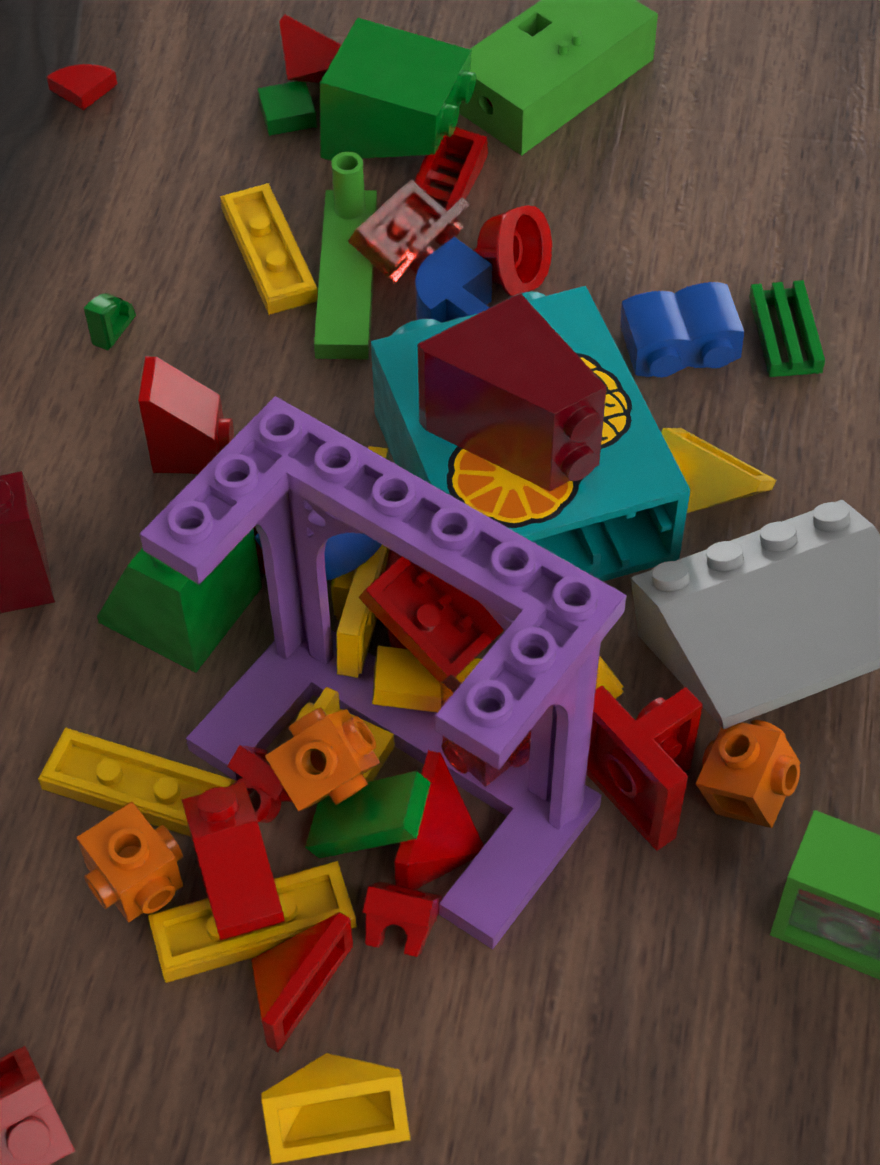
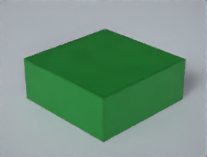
[257,81,317,136]

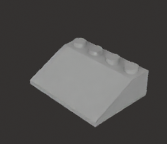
[630,500,880,729]

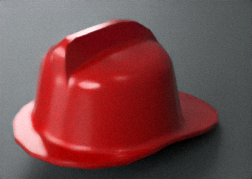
[472,205,552,296]

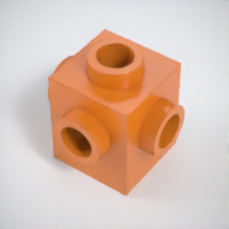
[265,707,380,812]
[695,720,800,828]
[76,801,183,923]

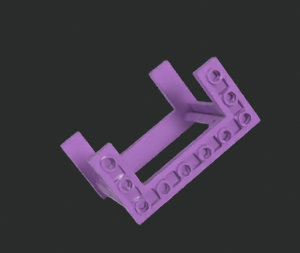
[140,396,627,950]

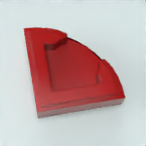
[46,64,118,110]

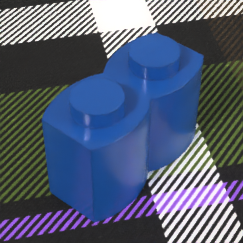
[620,282,744,377]

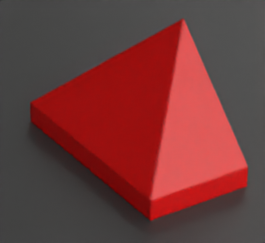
[279,14,342,83]
[395,750,484,890]
[251,912,353,1053]

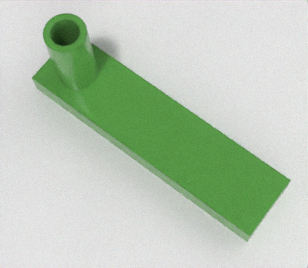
[314,152,378,359]

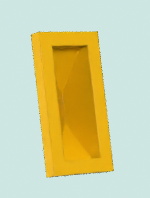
[661,428,777,513]
[261,1053,410,1164]

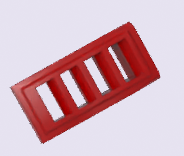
[403,127,488,226]

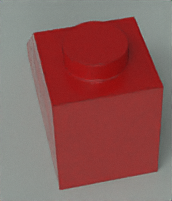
[138,356,234,474]
[181,782,285,941]

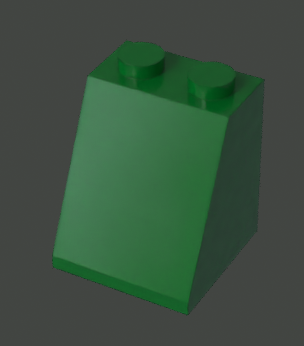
[320,17,476,161]
[97,528,262,673]

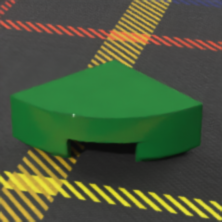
[84,293,136,350]

